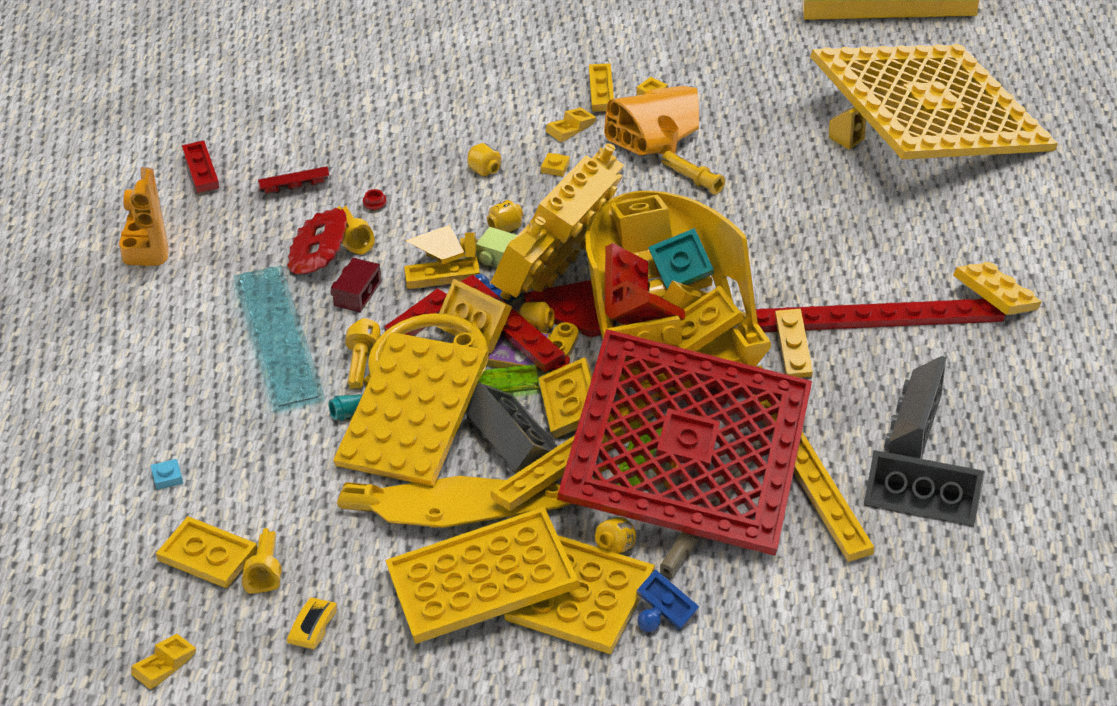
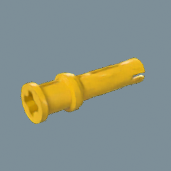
[661,151,725,195]

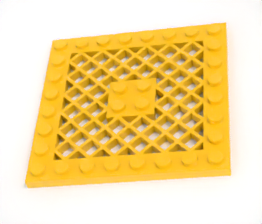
[810,44,1058,160]

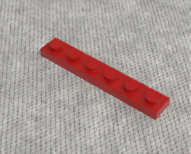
[460,275,565,372]

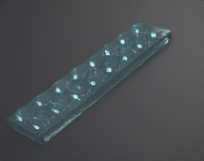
[233,265,325,413]

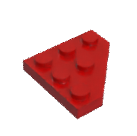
[523,280,615,337]

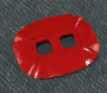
[287,207,347,275]

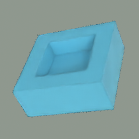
[151,459,183,490]

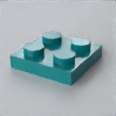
[648,228,714,289]

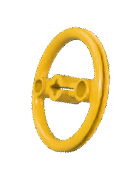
[368,313,488,377]

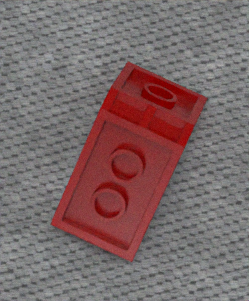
[605,243,685,325]

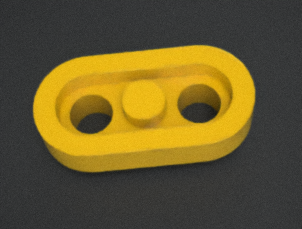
[549,323,579,358]

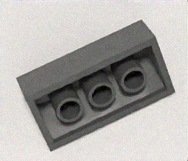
[884,356,947,459]
[465,382,558,474]
[864,450,985,526]

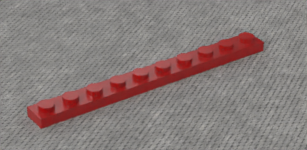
[756,299,1005,332]

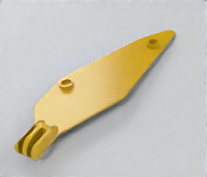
[337,476,572,528]

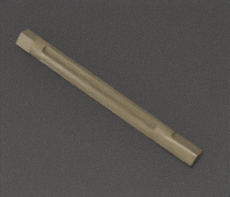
[660,433,763,579]

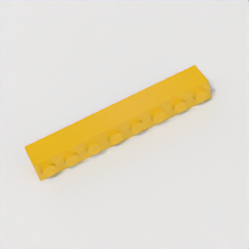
[802,0,979,20]

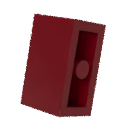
[330,258,382,313]

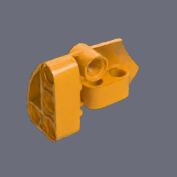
[604,86,699,155]
[119,167,169,266]

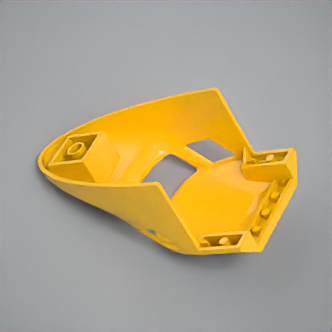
[585,191,771,398]

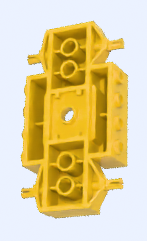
[490,143,624,300]

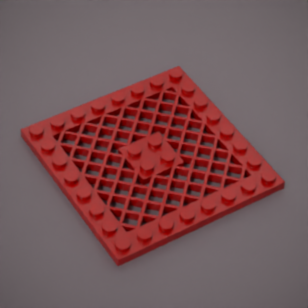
[557,329,812,556]

